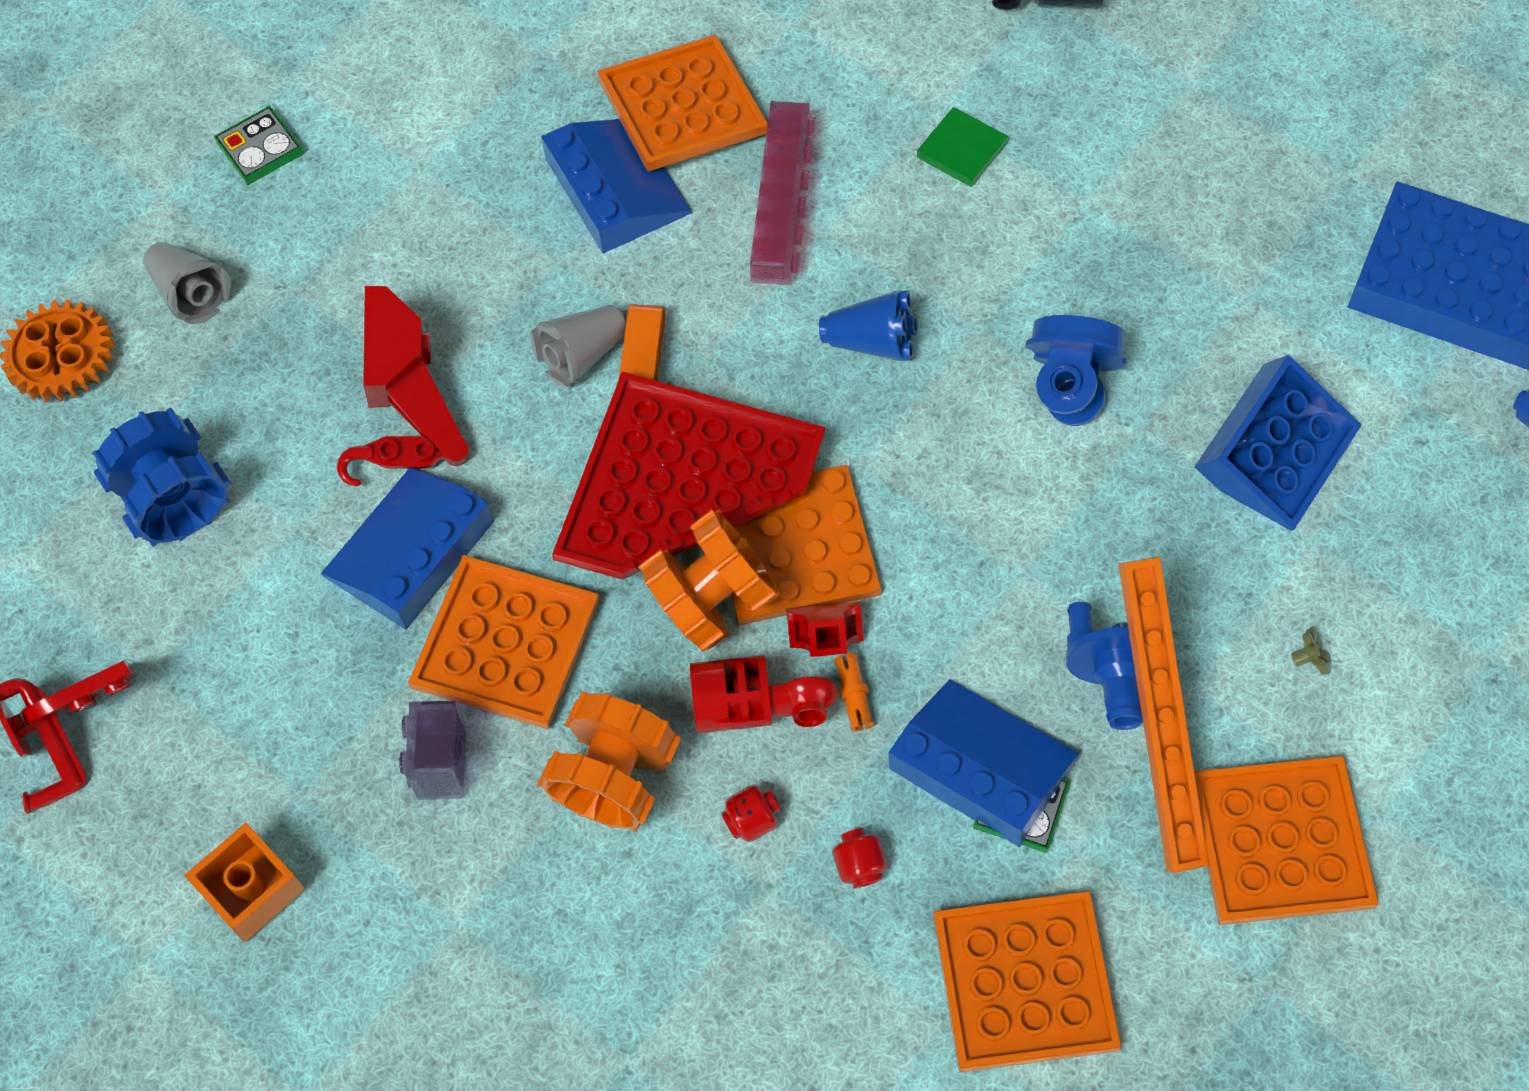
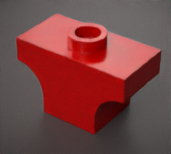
[786,601,864,657]

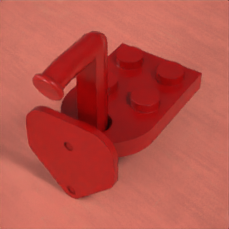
[0,660,137,814]

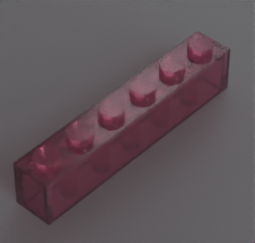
[750,101,816,285]

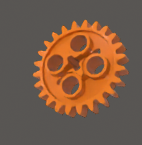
[0,300,115,402]

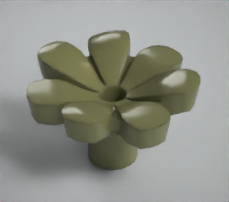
[1291,626,1332,675]

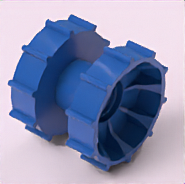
[93,408,231,547]

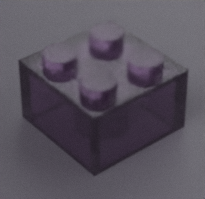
[399,700,467,800]

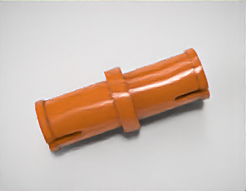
[834,653,874,732]

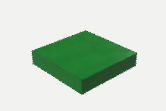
[917,107,1008,187]

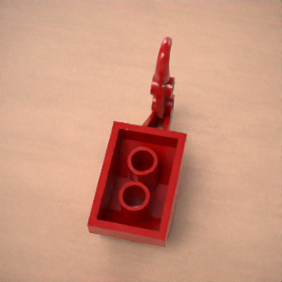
[336,286,469,486]

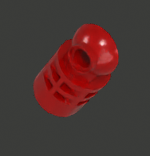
[690,655,838,734]

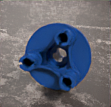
[1066,602,1143,730]

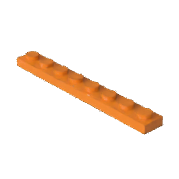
[1118,557,1208,873]

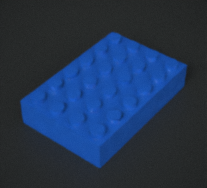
[1347,181,1529,370]

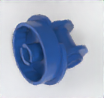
[1025,315,1127,426]

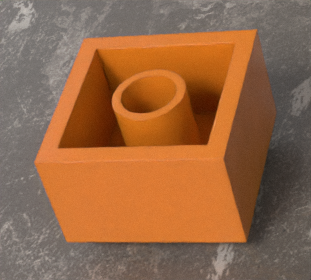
[184,822,305,943]

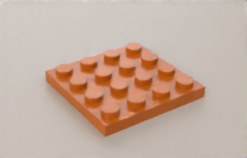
[597,35,768,172]
[731,465,881,625]
[408,555,600,730]
[1194,756,1379,925]
[933,891,1121,1073]

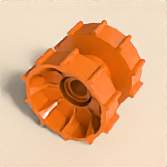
[638,509,781,652]
[537,691,681,832]

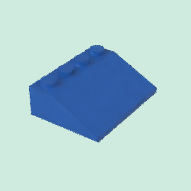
[541,119,692,254]
[1194,355,1361,531]
[321,469,494,630]
[888,679,1079,847]

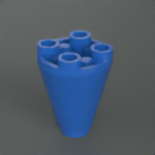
[819,290,917,361]

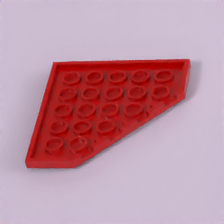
[552,371,826,580]

